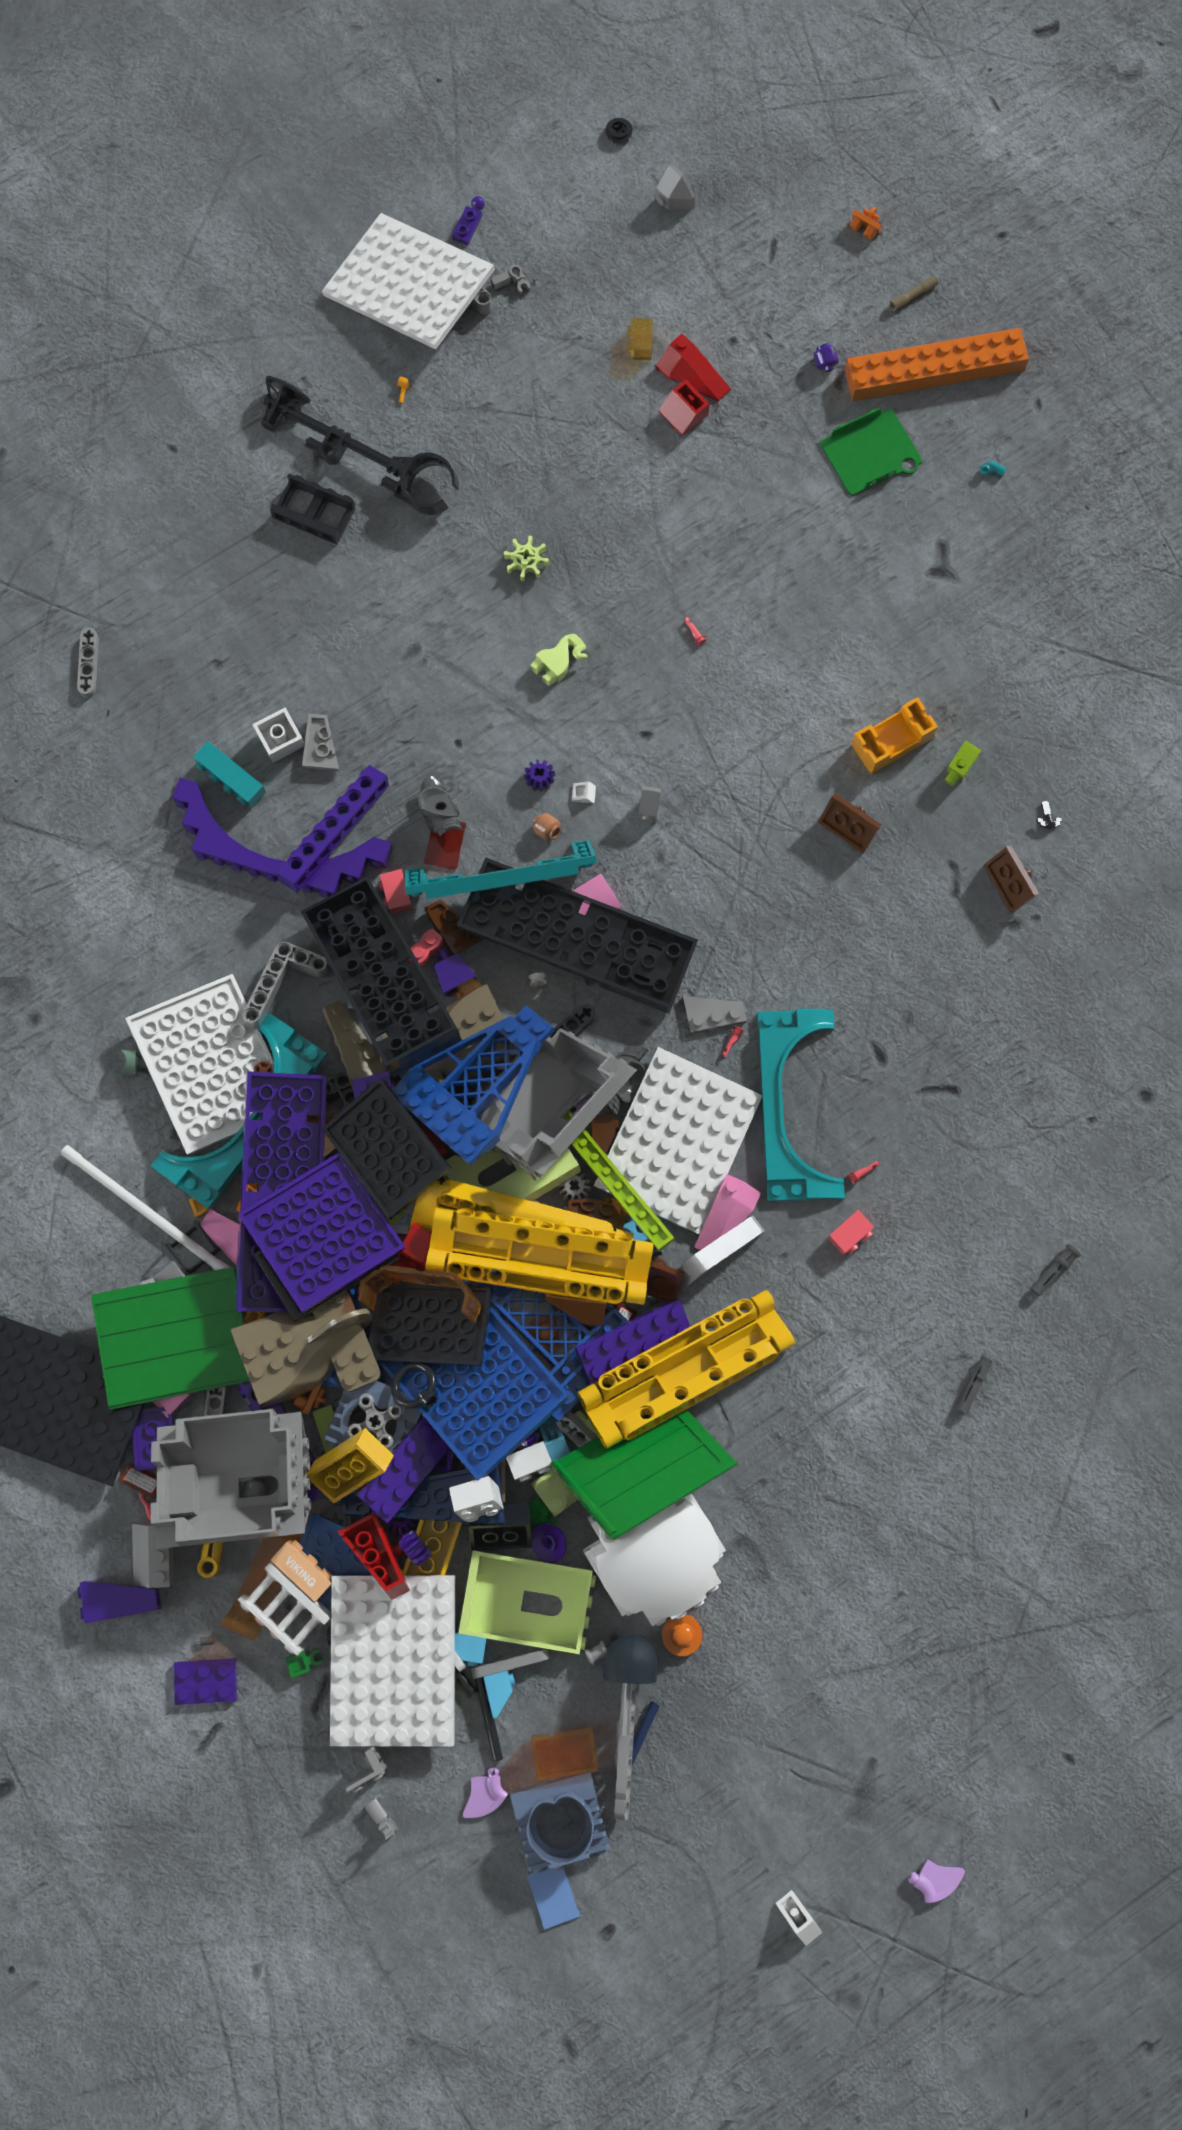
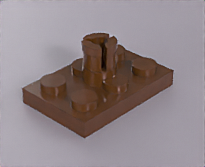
[818,793,881,853]
[983,845,1039,913]
[621,1258,684,1303]

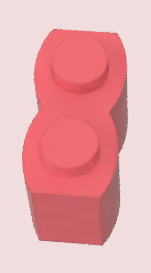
[408,928,444,969]

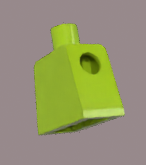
[944,740,981,786]

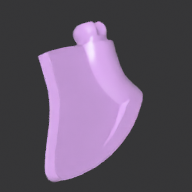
[463,1768,508,1818]
[908,1859,965,1903]

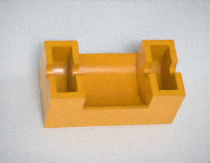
[851,697,938,775]

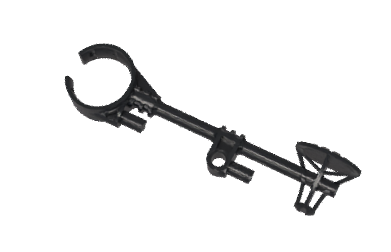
[260,376,459,515]

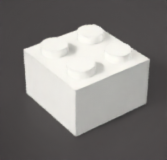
[252,708,305,763]
[506,1441,552,1482]
[449,1476,503,1522]

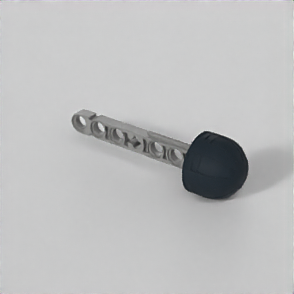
[603,1635,657,1820]

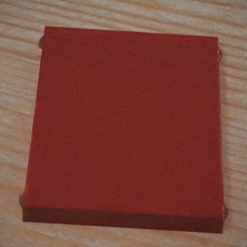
[424,822,466,870]

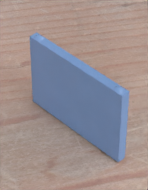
[527,1867,580,1930]

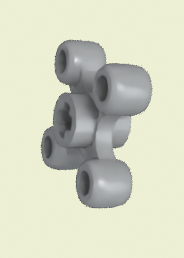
[347,1393,404,1450]

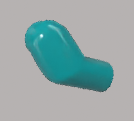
[980,461,1007,476]

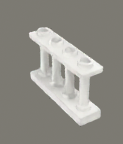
[238,1562,331,1656]

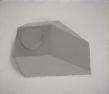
[656,164,696,210]

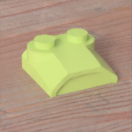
[531,1468,578,1517]

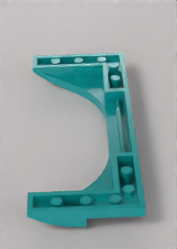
[405,840,597,899]
[757,1009,845,1202]
[151,1013,328,1210]

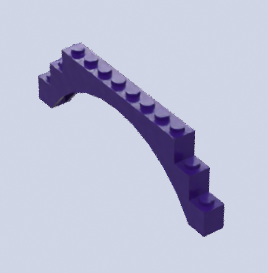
[172,778,393,898]

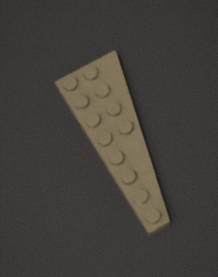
[322,1000,420,1121]

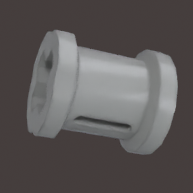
[584,1641,607,1667]

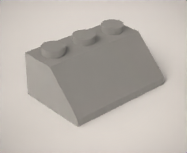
[132,1523,175,1588]

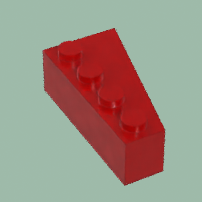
[338,1513,410,1600]

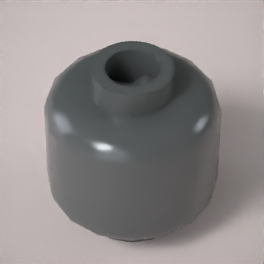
[241,1477,270,1498]

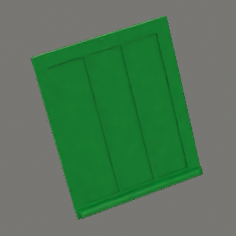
[91,1267,250,1410]
[550,1409,738,1541]

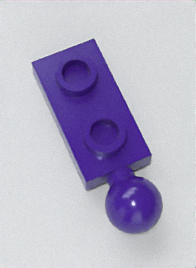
[452,196,485,245]

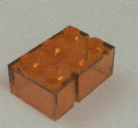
[531,1726,599,1781]

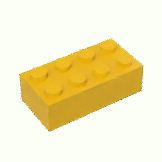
[307,1428,394,1503]
[403,1520,463,1575]

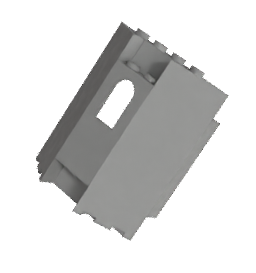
[476,1028,637,1181]
[151,1409,311,1549]

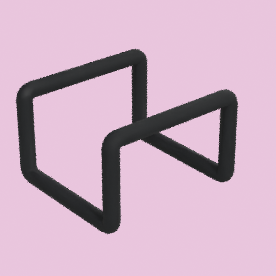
[165,1220,220,1273]

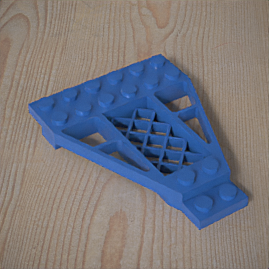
[392,1005,555,1166]
[476,1258,628,1422]

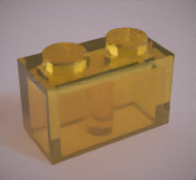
[627,318,653,360]

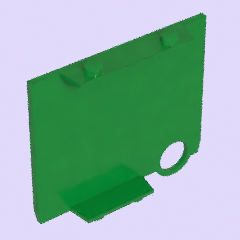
[819,408,922,496]

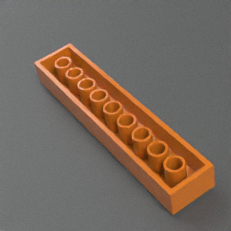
[845,328,1029,402]

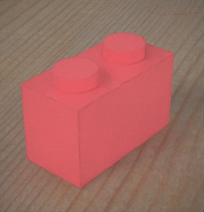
[378,869,413,915]
[828,1210,874,1255]

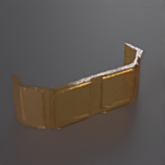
[358,1265,481,1323]
[220,1528,306,1640]

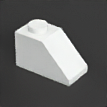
[776,1890,823,1946]

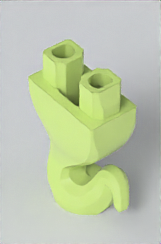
[530,633,587,686]

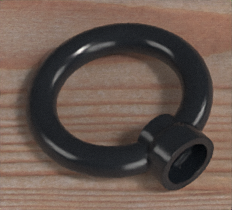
[391,1363,438,1408]

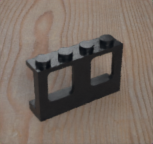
[270,474,356,545]

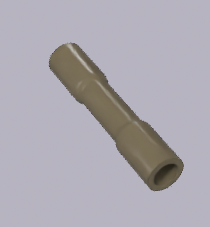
[889,275,939,311]

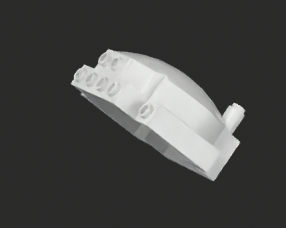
[583,1493,726,1627]

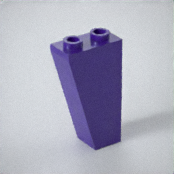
[78,1581,162,1623]

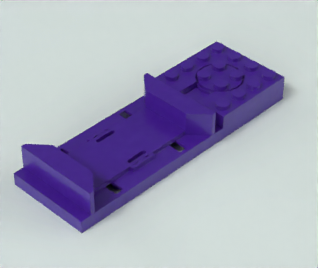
[235,1071,327,1313]

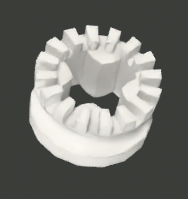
[528,973,546,987]

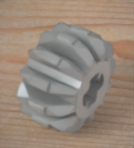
[558,1173,591,1201]

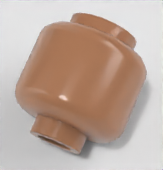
[533,813,561,841]

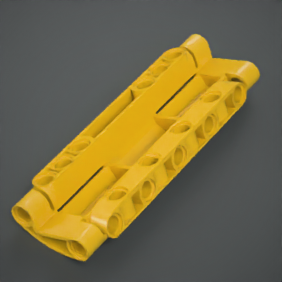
[408,1180,634,1279]
[425,1208,654,1305]
[577,1290,795,1449]

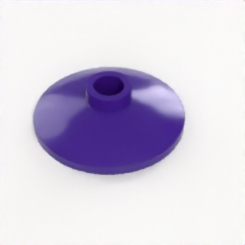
[532,1523,567,1563]

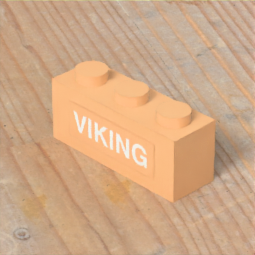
[270,1540,333,1602]

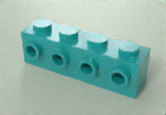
[193,741,266,808]

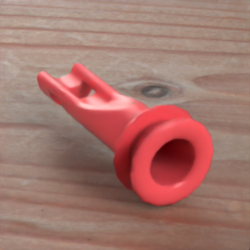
[684,617,707,646]
[722,1026,744,1057]
[848,1161,879,1184]
[139,1493,151,1523]

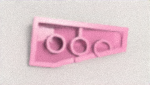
[694,1174,761,1250]
[200,1209,240,1266]

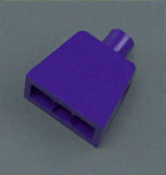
[434,948,477,997]

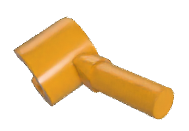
[397,376,409,403]

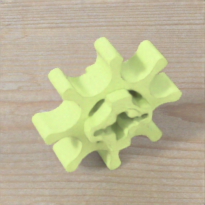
[504,536,549,581]

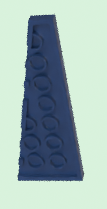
[341,1466,505,1525]

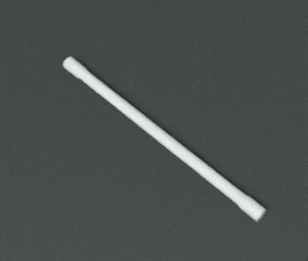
[61,1145,230,1270]

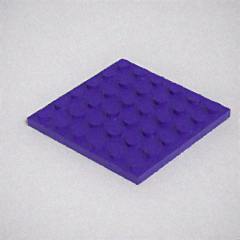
[238,1153,405,1314]

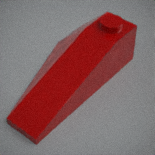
[656,333,731,402]

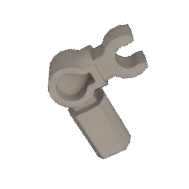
[490,265,530,295]
[365,1798,398,1840]

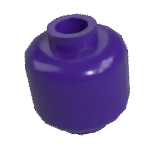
[813,343,839,373]

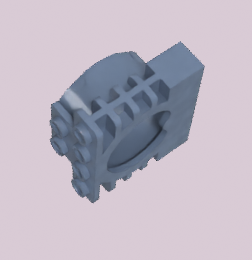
[323,1381,422,1453]
[510,1770,610,1873]

